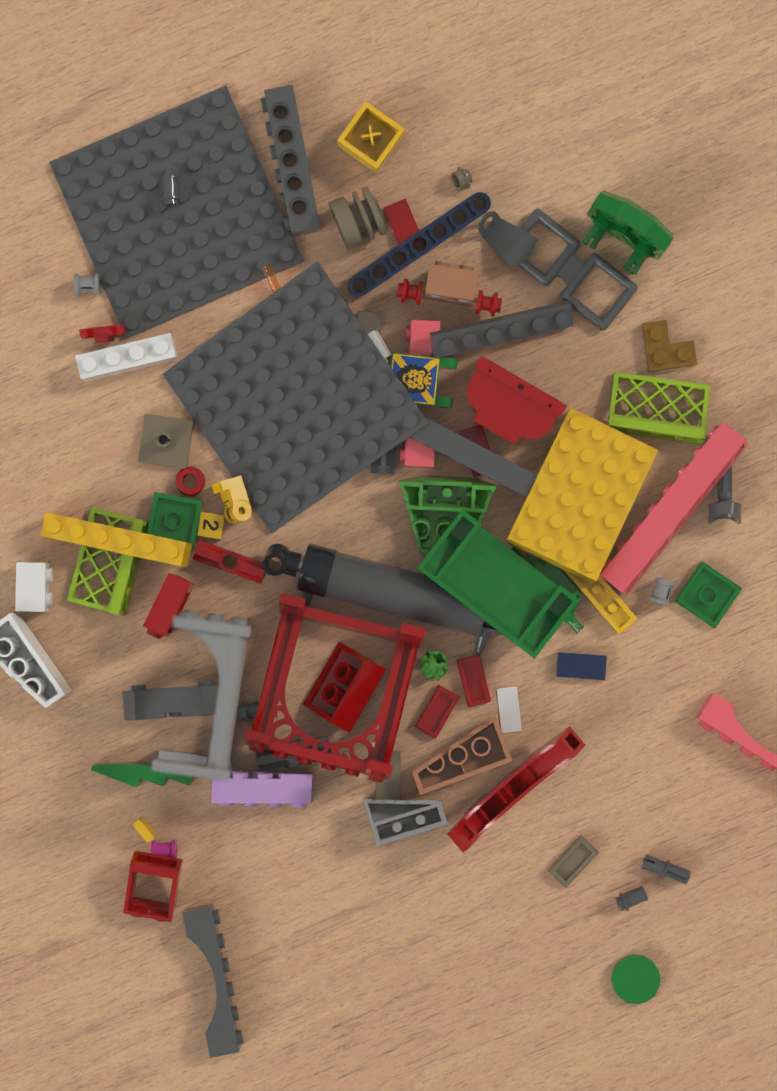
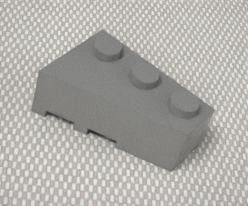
[363,799,448,848]

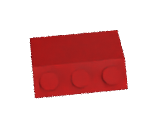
[303,642,386,732]

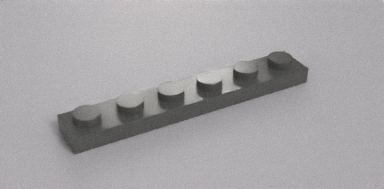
[430,300,573,359]

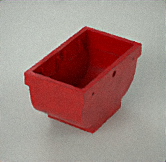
[467,356,567,445]

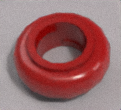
[175,466,205,496]

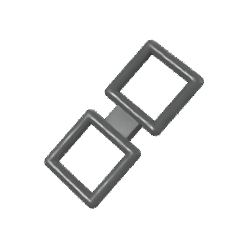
[518,209,638,331]

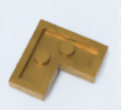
[642,320,697,372]

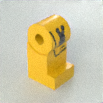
[211,475,252,524]

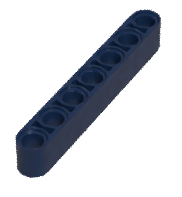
[347,192,491,296]

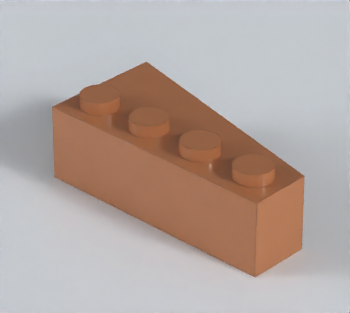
[412,715,513,796]

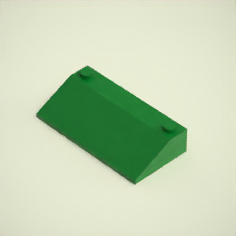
[417,509,580,659]

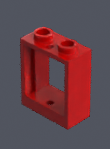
[143,573,195,639]
[123,851,183,922]

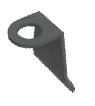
[478,211,537,268]

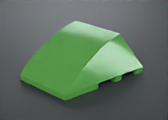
[399,475,497,554]

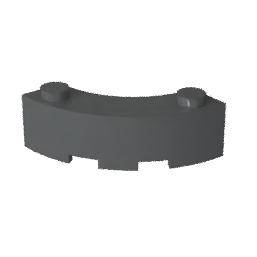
[122,680,219,720]

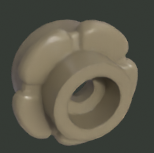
[451,166,472,190]

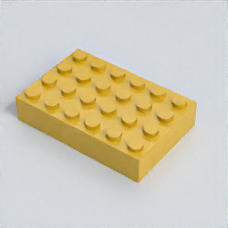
[505,407,658,584]

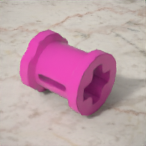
[151,840,177,858]

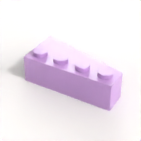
[211,770,313,808]

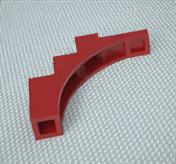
[447,726,585,852]

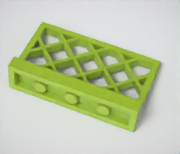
[606,372,710,445]
[67,507,149,616]

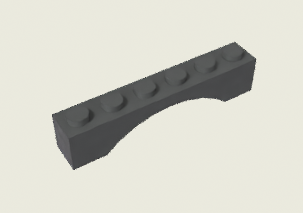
[182,904,244,1058]

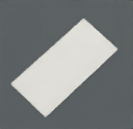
[497,686,522,733]

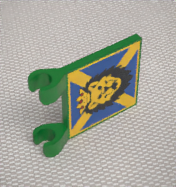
[391,352,458,409]

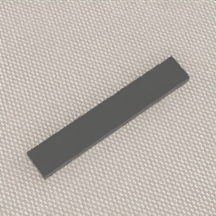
[410,417,537,497]

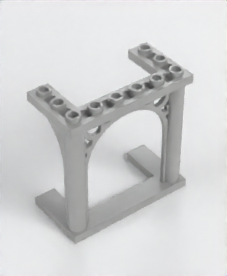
[152,610,252,781]

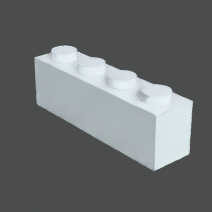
[75,333,179,382]

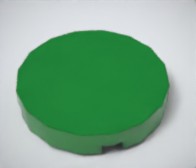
[611,954,661,1004]

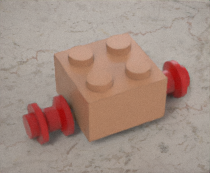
[397,261,502,317]

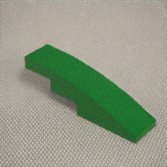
[91,762,194,787]

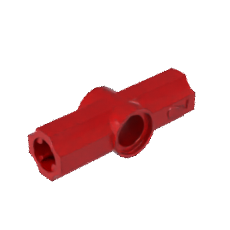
[192,540,266,584]

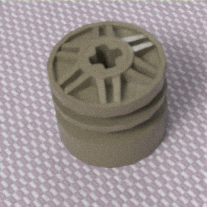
[329,186,386,250]

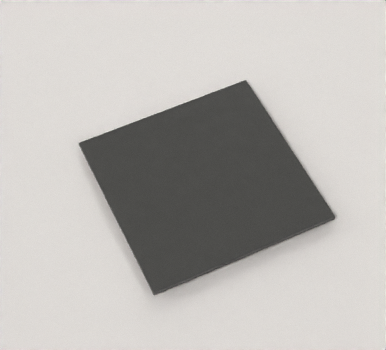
[49,85,303,339]
[163,261,429,533]

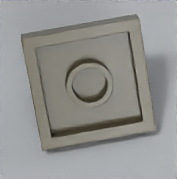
[138,414,194,469]

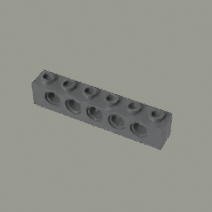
[261,85,321,237]

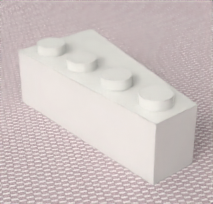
[0,611,72,708]

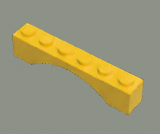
[40,512,192,567]

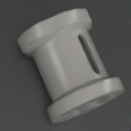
[74,273,101,296]
[649,577,676,606]

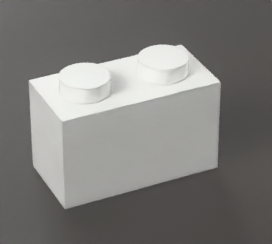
[15,562,53,612]

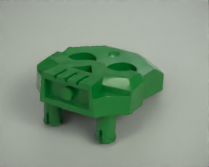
[582,190,673,276]

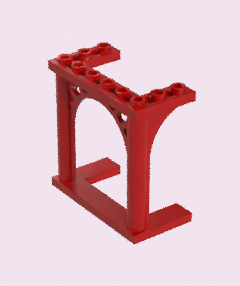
[244,593,427,783]

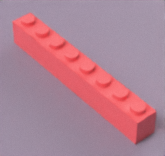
[600,422,749,596]

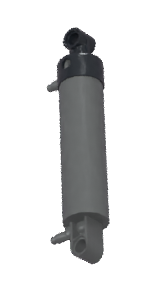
[263,544,503,654]

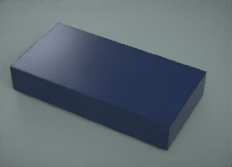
[556,652,607,680]

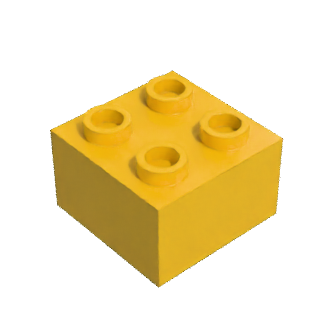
[337,101,405,174]

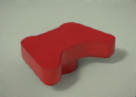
[79,324,125,343]

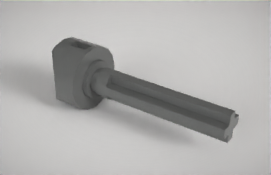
[708,466,742,524]

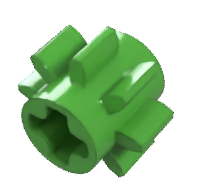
[418,649,449,681]

